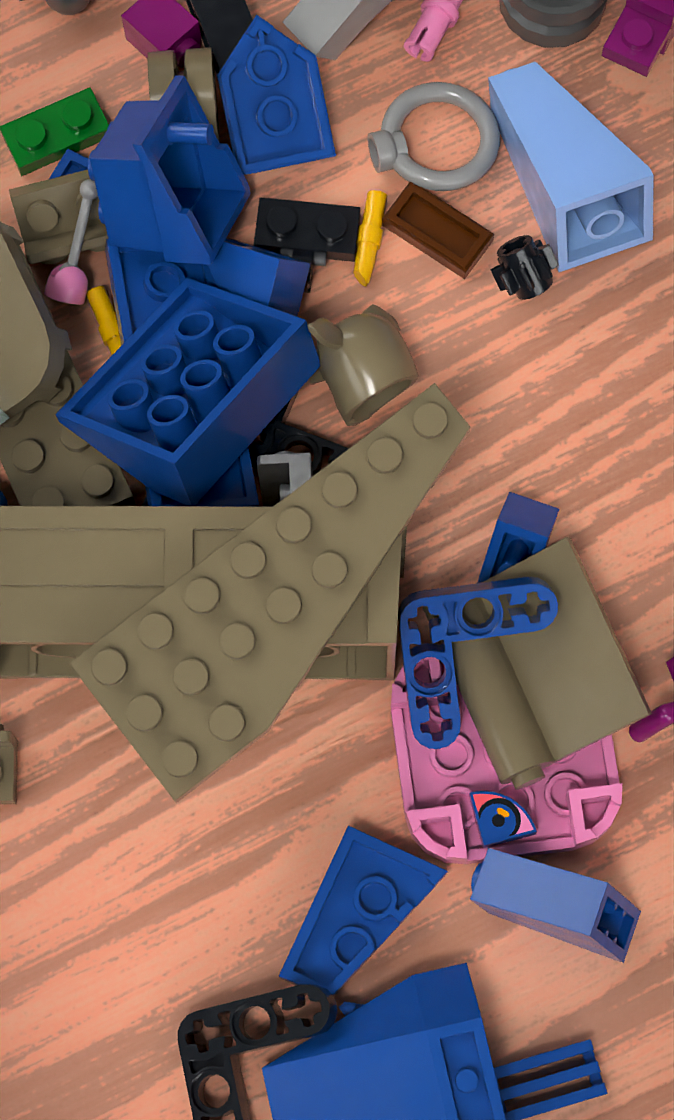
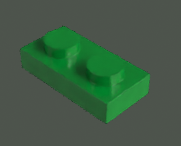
[0,87,109,177]

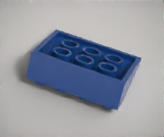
[55,278,320,506]

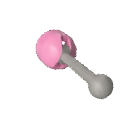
[44,179,98,305]

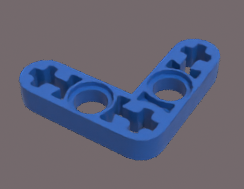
[398,577,558,749]

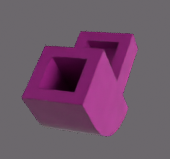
[601,0,674,77]

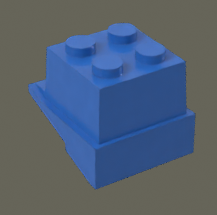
[88,75,251,265]

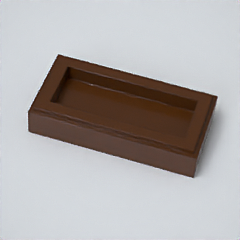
[382,182,494,279]

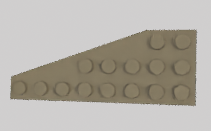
[69,383,470,803]

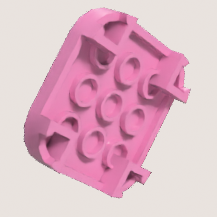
[391,657,622,864]

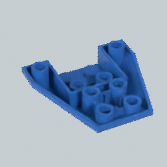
[262,963,506,1120]

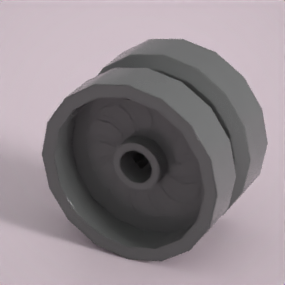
[499,0,607,48]

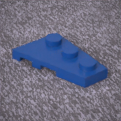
[279,826,448,997]

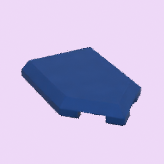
[217,15,336,175]

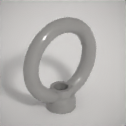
[367,82,500,191]

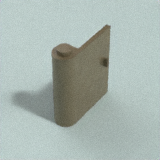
[423,537,652,790]

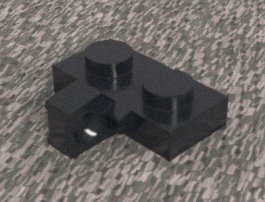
[254,198,360,293]

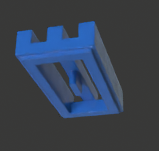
[494,1039,608,1120]

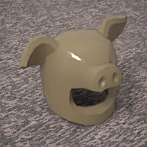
[307,304,419,426]

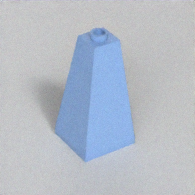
[488,62,654,272]

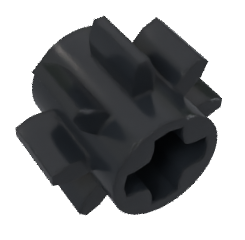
[491,235,559,300]

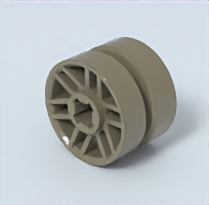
[147,47,219,141]

